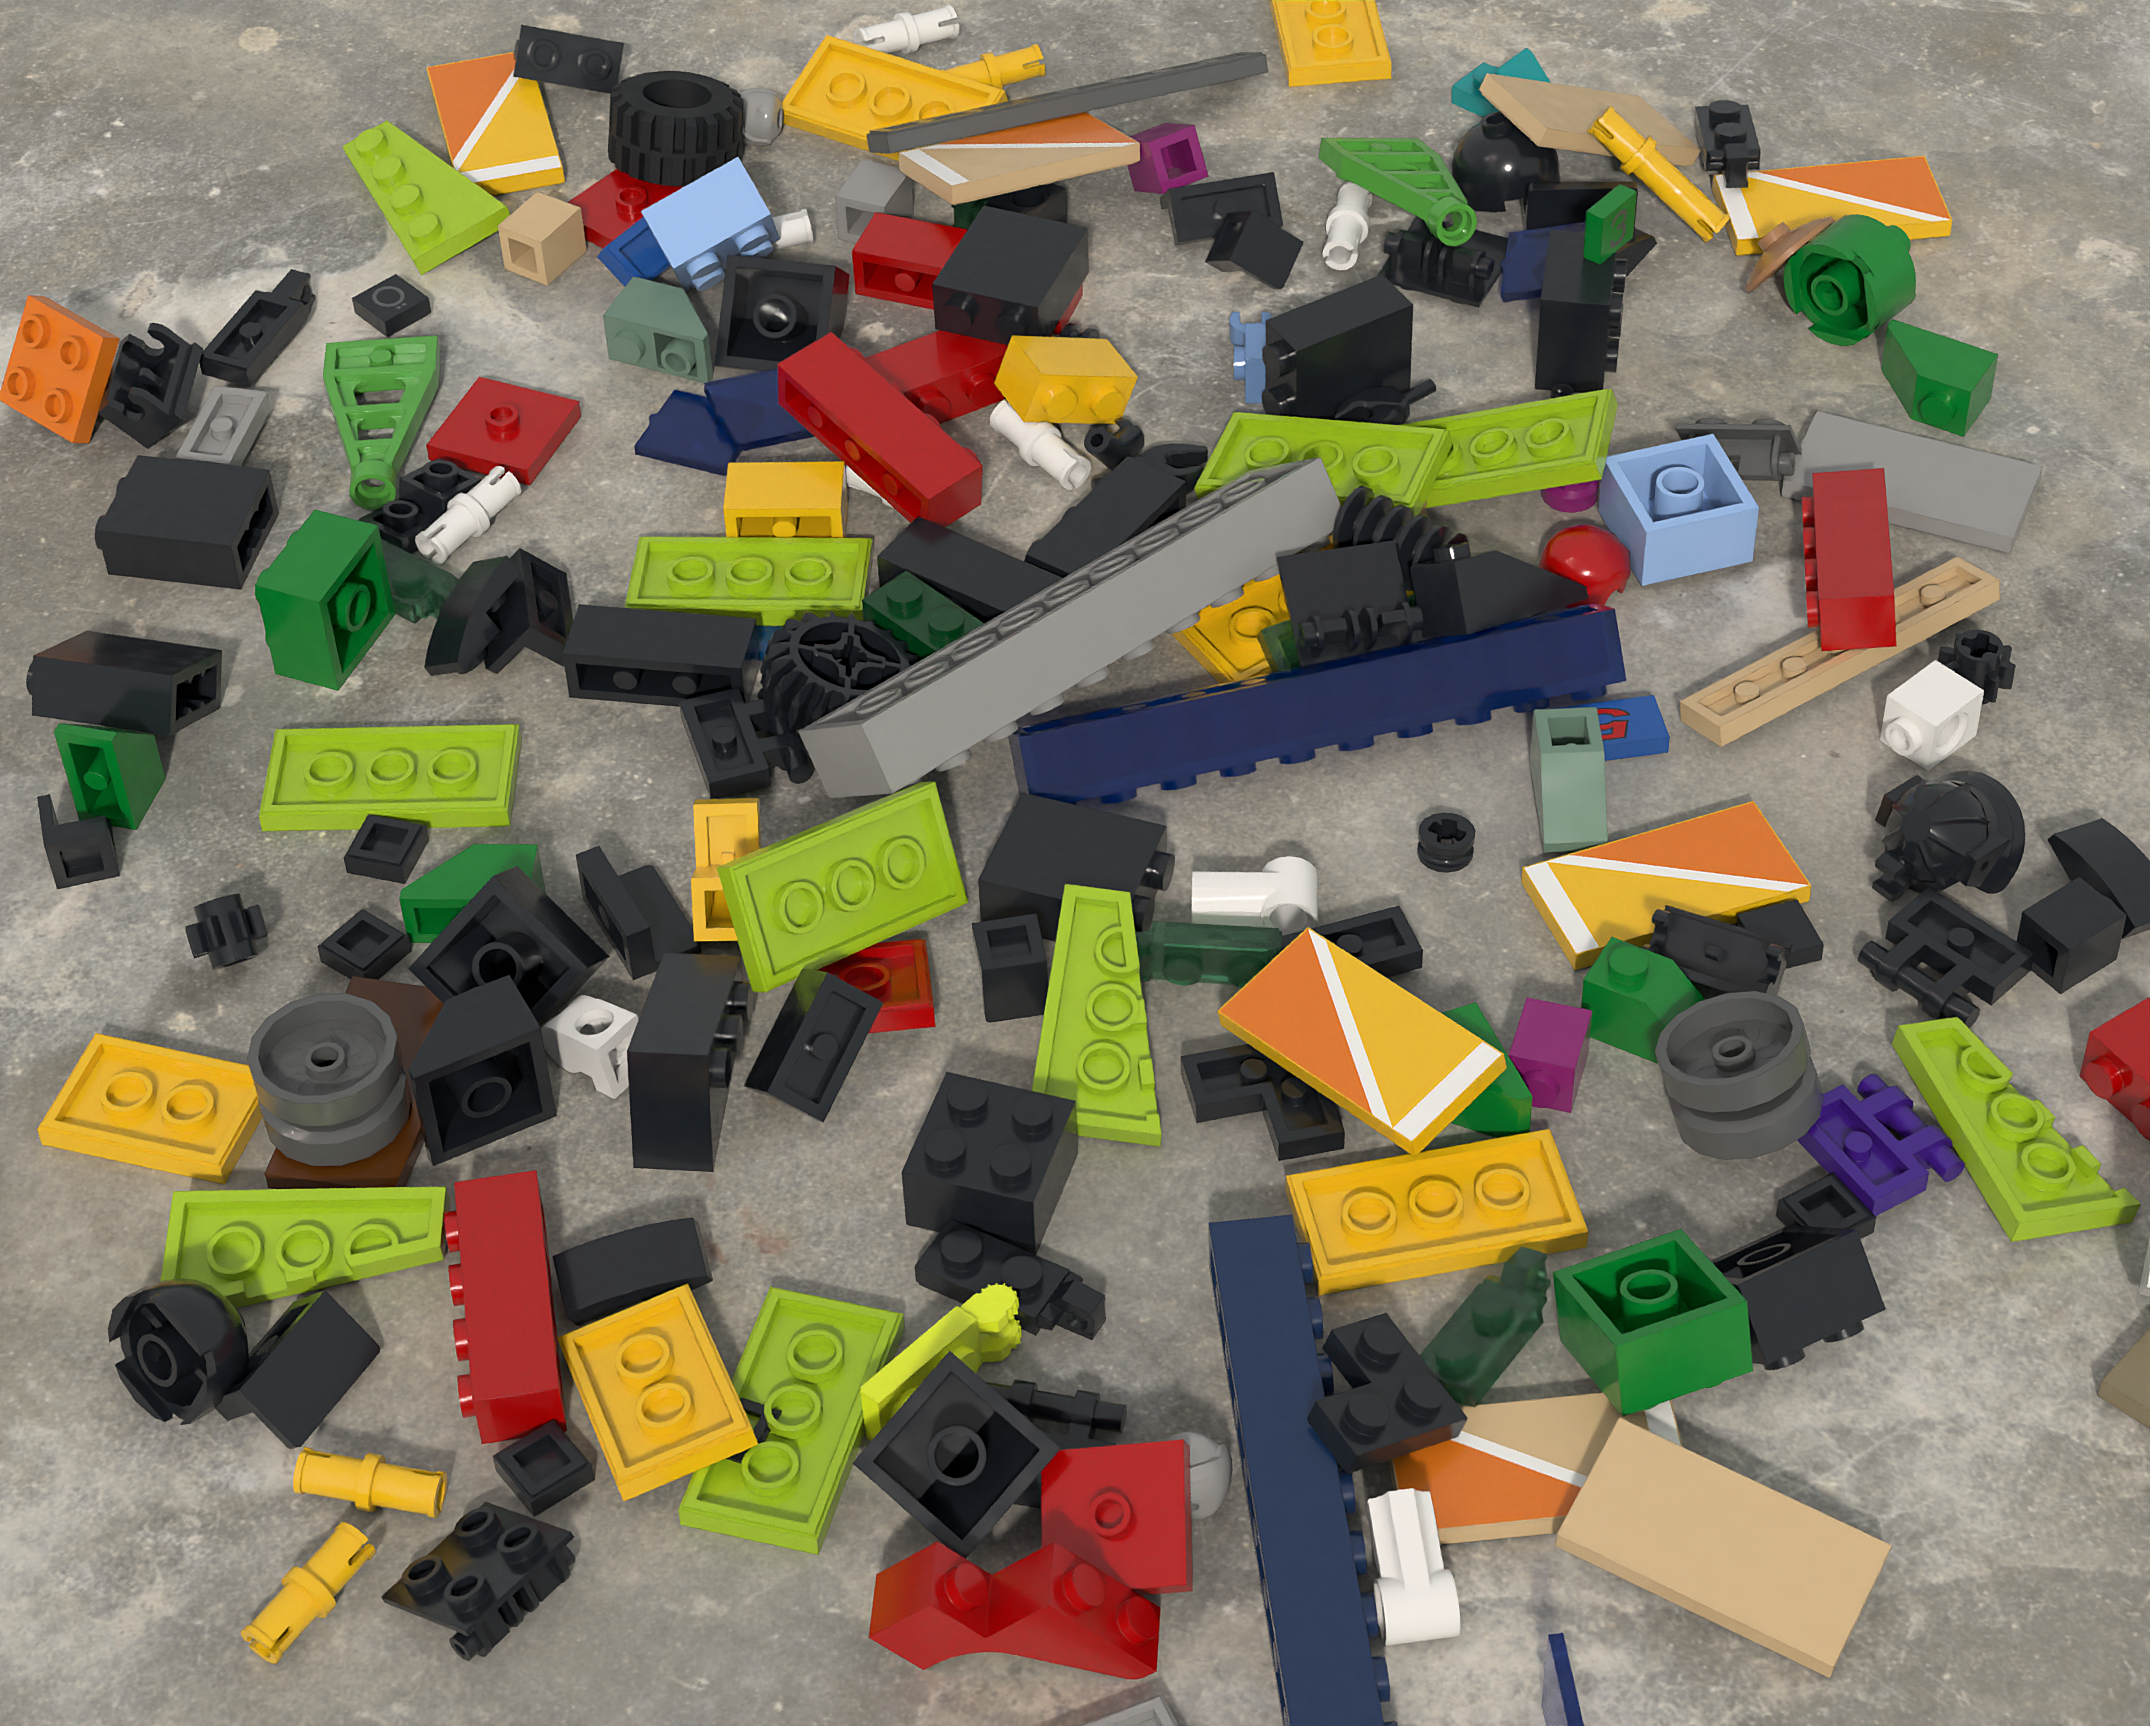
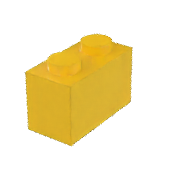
[994,335,1138,424]
[723,461,848,538]

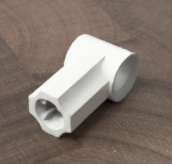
[1192,856,1318,941]
[1366,1488,1461,1646]

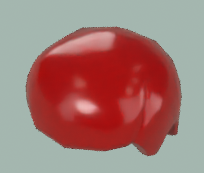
[1538,524,1631,611]

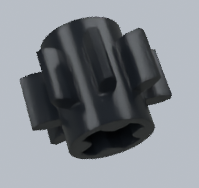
[1938,630,2016,705]
[185,893,268,970]

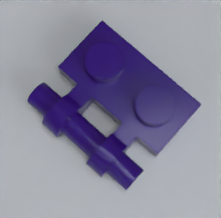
[1797,1074,1965,1216]

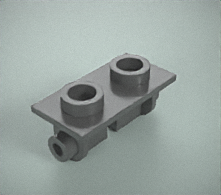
[1675,418,1802,481]

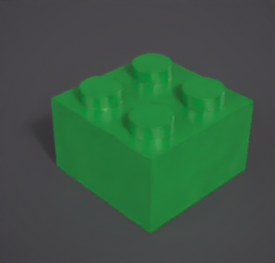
[255,509,396,691]
[1553,1229,1753,1417]

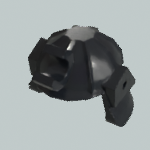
[1872,770,2026,902]

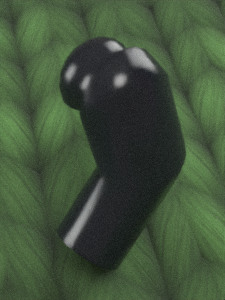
[1084,418,1145,471]

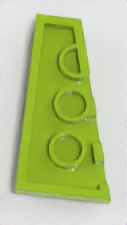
[1032,884,1162,1147]
[1891,1017,2141,1242]
[160,1186,450,1308]

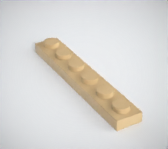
[1679,556,2000,747]

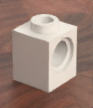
[1880,660,1984,772]

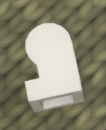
[541,995,639,1099]

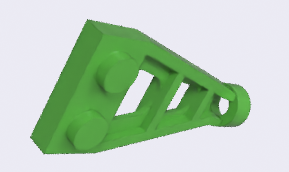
[1318,138,1477,246]
[323,335,441,510]

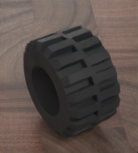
[608,71,744,187]

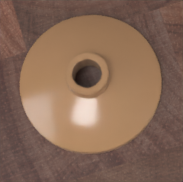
[1744,216,1835,294]

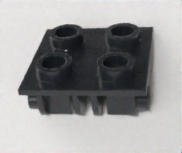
[1377,217,1520,308]
[1276,540,1423,674]
[381,1502,576,1661]

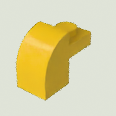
[691,798,762,942]

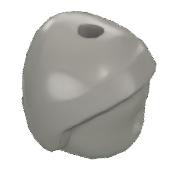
[739,88,783,146]
[1166,1432,1233,1519]

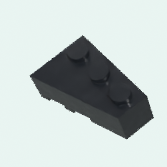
[627,953,754,1172]

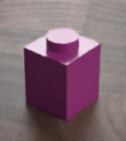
[1127,123,1209,194]
[1509,997,1592,1113]

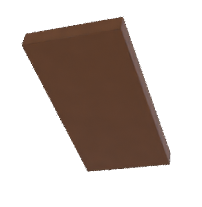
[264,976,444,1189]

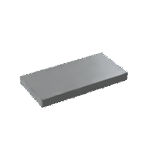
[1781,411,2043,553]

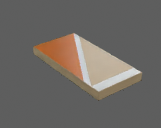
[899,112,1140,205]
[1388,1393,1683,1545]

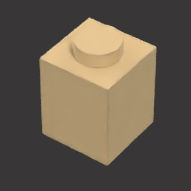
[498,191,587,286]

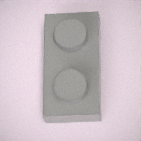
[175,386,271,466]

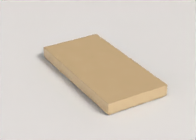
[1479,73,1701,167]
[1555,1417,1892,1678]

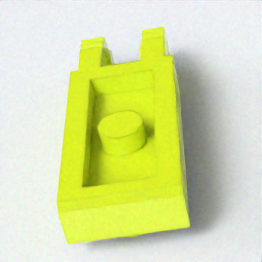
[860,1283,1022,1441]

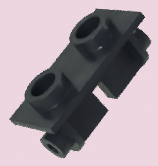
[513,25,624,94]

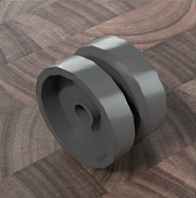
[1655,991,1824,1160]
[247,993,411,1166]

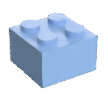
[641,157,780,292]
[1598,434,1759,586]

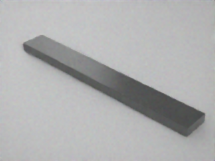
[866,52,1268,154]

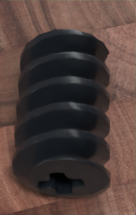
[1333,485,1469,594]

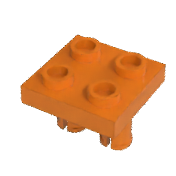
[0,295,120,444]

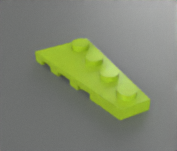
[342,120,511,275]

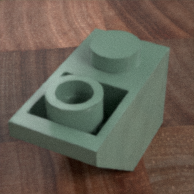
[603,276,713,384]
[1530,707,1608,853]

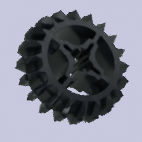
[760,610,922,731]

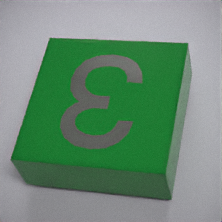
[1583,184,1637,265]

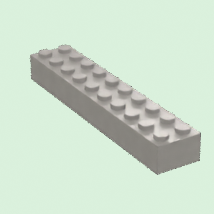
[798,457,1341,803]

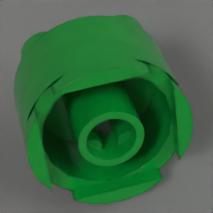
[1783,214,1916,346]

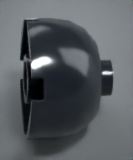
[1452,111,1561,213]
[108,1278,249,1425]

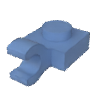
[1229,312,1272,403]

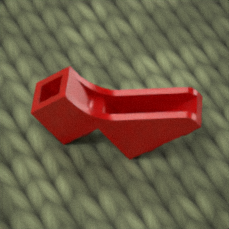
[868,1541,1161,1680]

